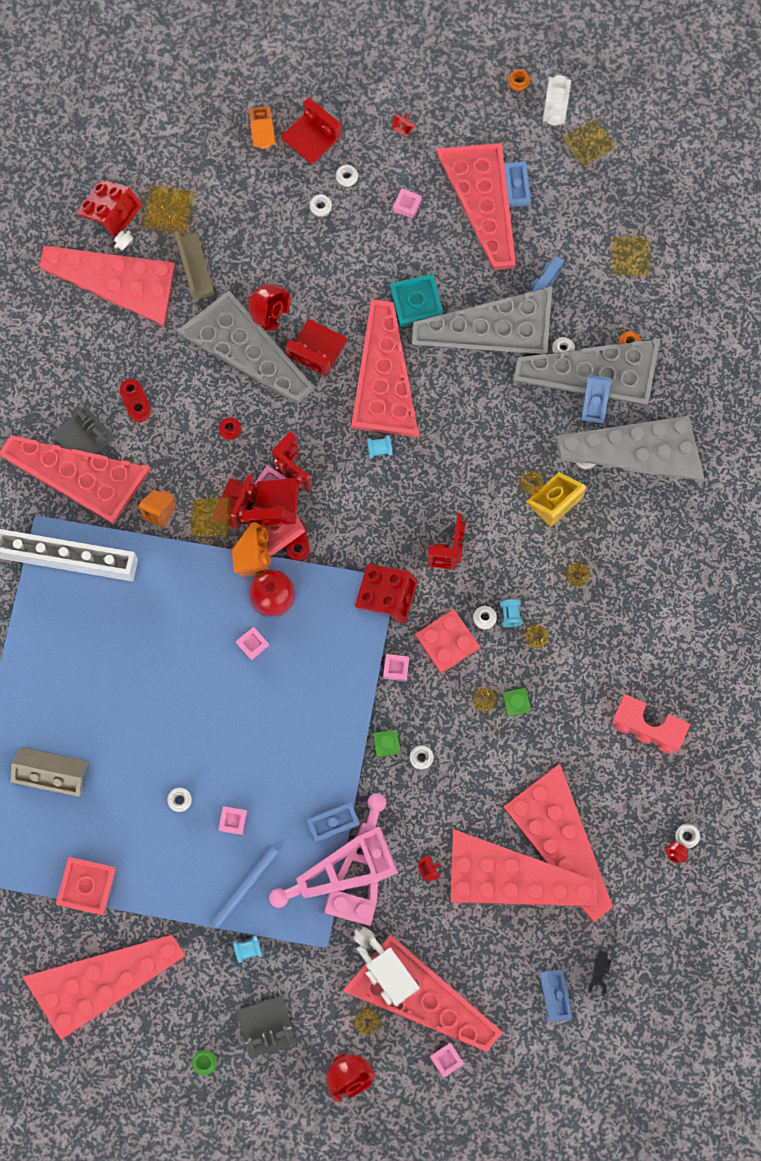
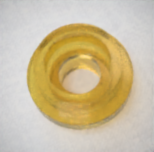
[520,471,543,494]
[566,563,590,587]
[525,625,549,648]
[473,688,497,712]
[355,1010,379,1035]

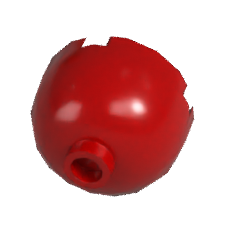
[248,284,291,331]
[248,569,295,616]
[326,1054,377,1102]

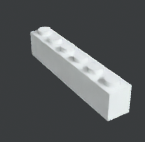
[0,529,138,582]

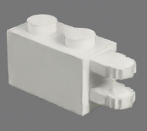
[543,75,571,125]
[357,937,420,1007]

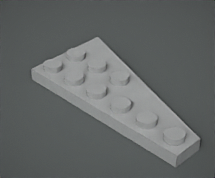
[412,286,552,355]
[177,291,315,404]
[514,338,660,406]
[556,416,705,482]

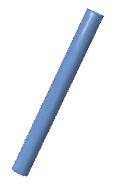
[211,846,279,929]

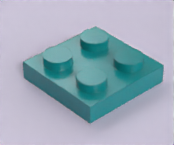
[390,274,443,327]

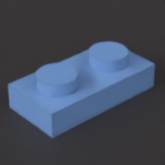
[504,161,531,207]
[530,256,564,291]
[581,375,611,424]
[306,802,360,844]
[540,969,573,1023]

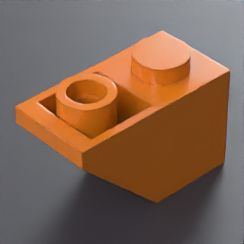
[232,522,271,577]

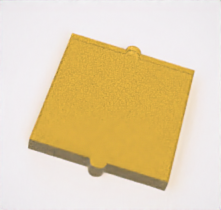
[563,119,616,167]
[612,236,649,277]
[190,497,231,538]

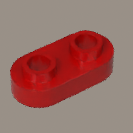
[119,379,151,422]
[285,518,310,562]

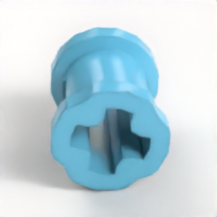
[367,435,392,459]
[500,600,523,627]
[233,935,262,963]

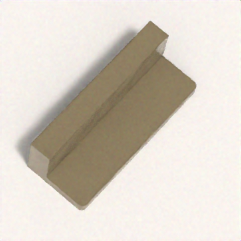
[174,230,214,300]
[10,748,89,797]

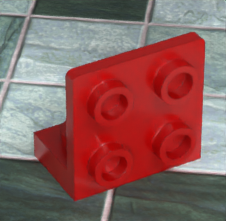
[281,97,342,165]
[77,180,143,238]
[285,319,347,377]
[272,431,312,492]
[213,475,256,530]
[241,478,299,527]
[428,513,466,570]
[355,564,418,624]

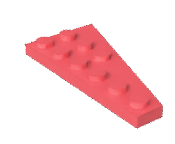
[436,143,516,270]
[40,246,175,327]
[351,300,419,438]
[0,435,151,525]
[503,764,613,923]
[451,829,597,907]
[23,935,186,1039]
[343,935,503,1052]

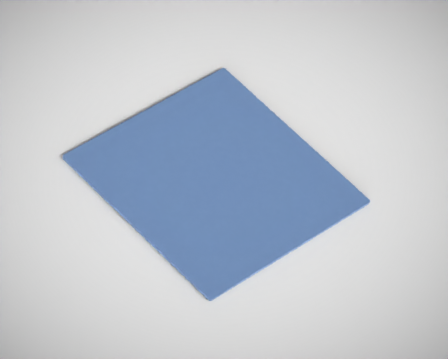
[0,516,390,948]

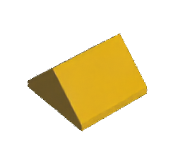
[526,472,586,527]

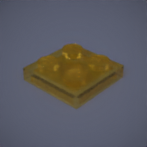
[142,185,194,235]

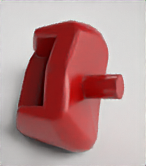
[392,113,415,135]
[418,855,441,882]

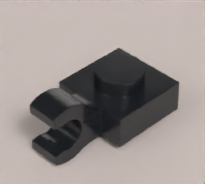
[588,951,611,997]

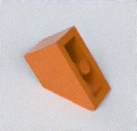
[249,106,275,149]
[138,489,177,529]

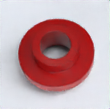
[218,417,241,440]
[665,842,689,864]

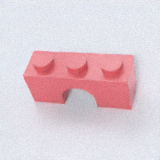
[611,694,690,754]

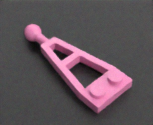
[323,793,387,926]
[269,827,398,908]

